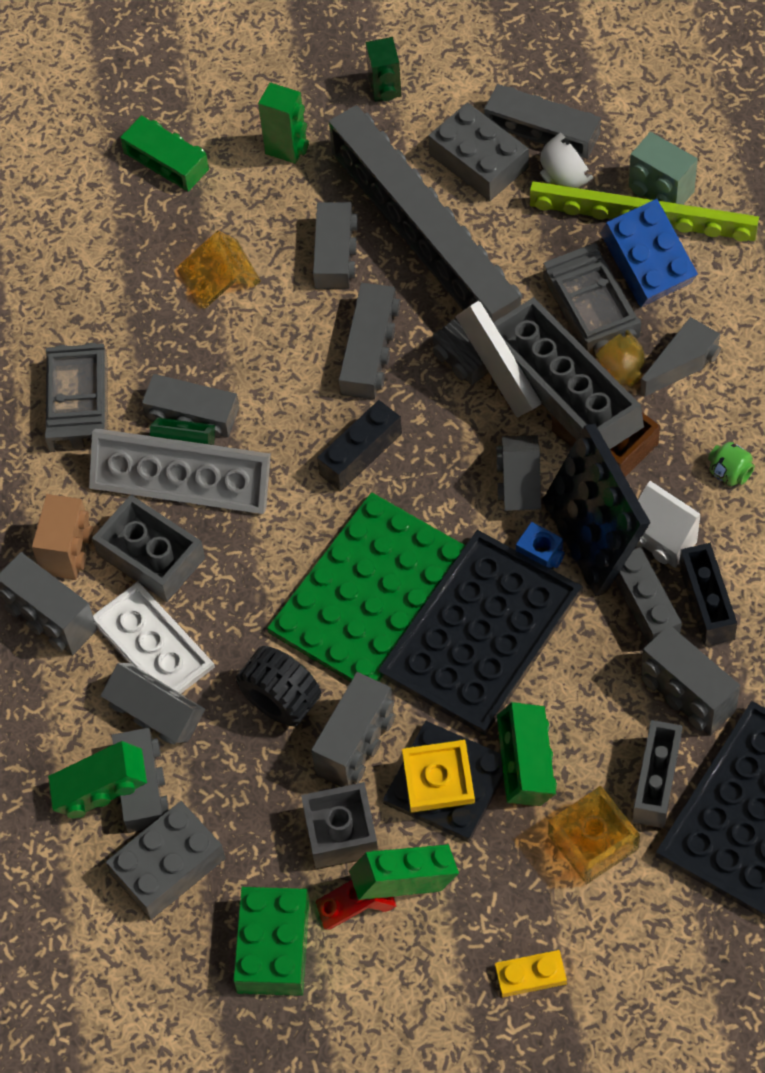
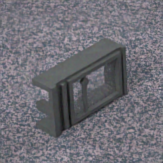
[543,243,641,356]
[45,343,108,452]

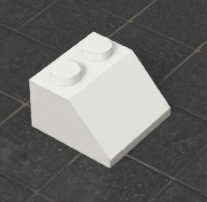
[636,481,700,568]

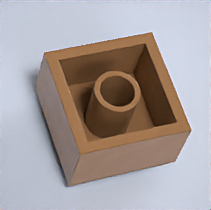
[32,494,93,580]

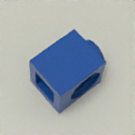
[516,522,565,569]

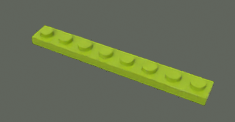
[530,181,759,242]

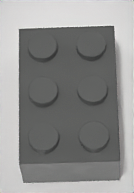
[428,102,529,201]
[92,495,205,602]
[0,552,97,656]
[641,625,740,736]
[311,672,396,787]
[106,801,226,920]

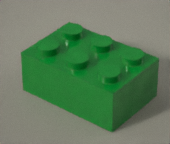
[234,887,310,996]

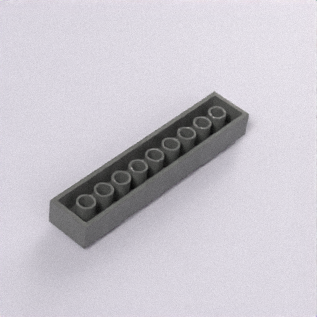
[329,105,522,322]

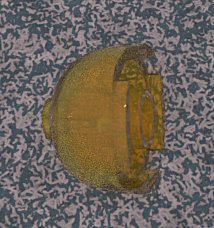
[596,330,645,387]

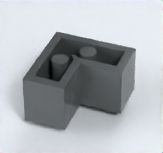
[496,435,541,511]

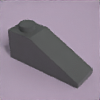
[640,317,721,396]

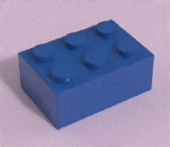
[600,199,698,308]

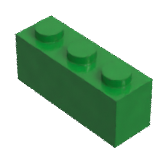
[258,82,309,164]
[120,115,209,192]
[497,702,557,806]
[48,741,147,819]
[349,844,459,900]

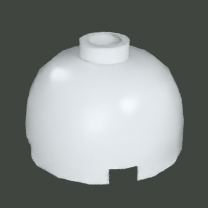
[540,133,593,188]

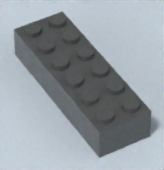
[493,297,644,449]

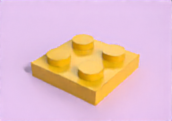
[402,740,475,812]

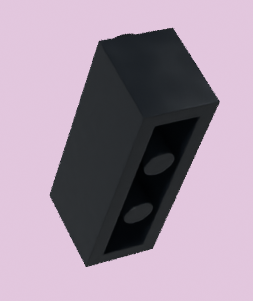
[317,400,402,492]
[679,542,738,647]

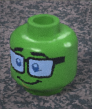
[708,442,755,486]

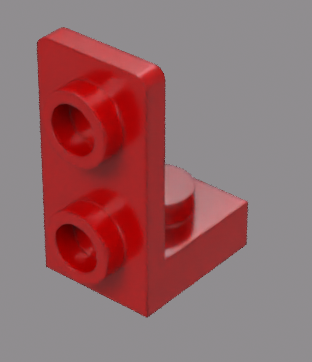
[316,880,397,930]

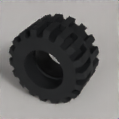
[235,646,322,726]

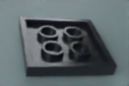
[383,720,504,843]

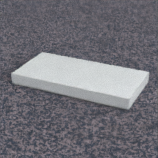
[456,301,541,418]
[93,581,215,694]

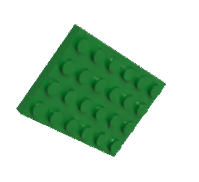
[267,492,466,682]

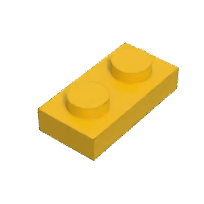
[495,950,567,998]

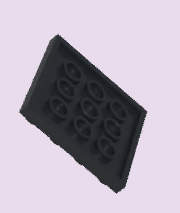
[543,424,651,596]

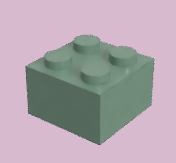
[629,131,698,205]

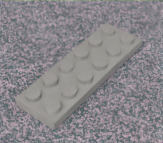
[89,428,271,514]

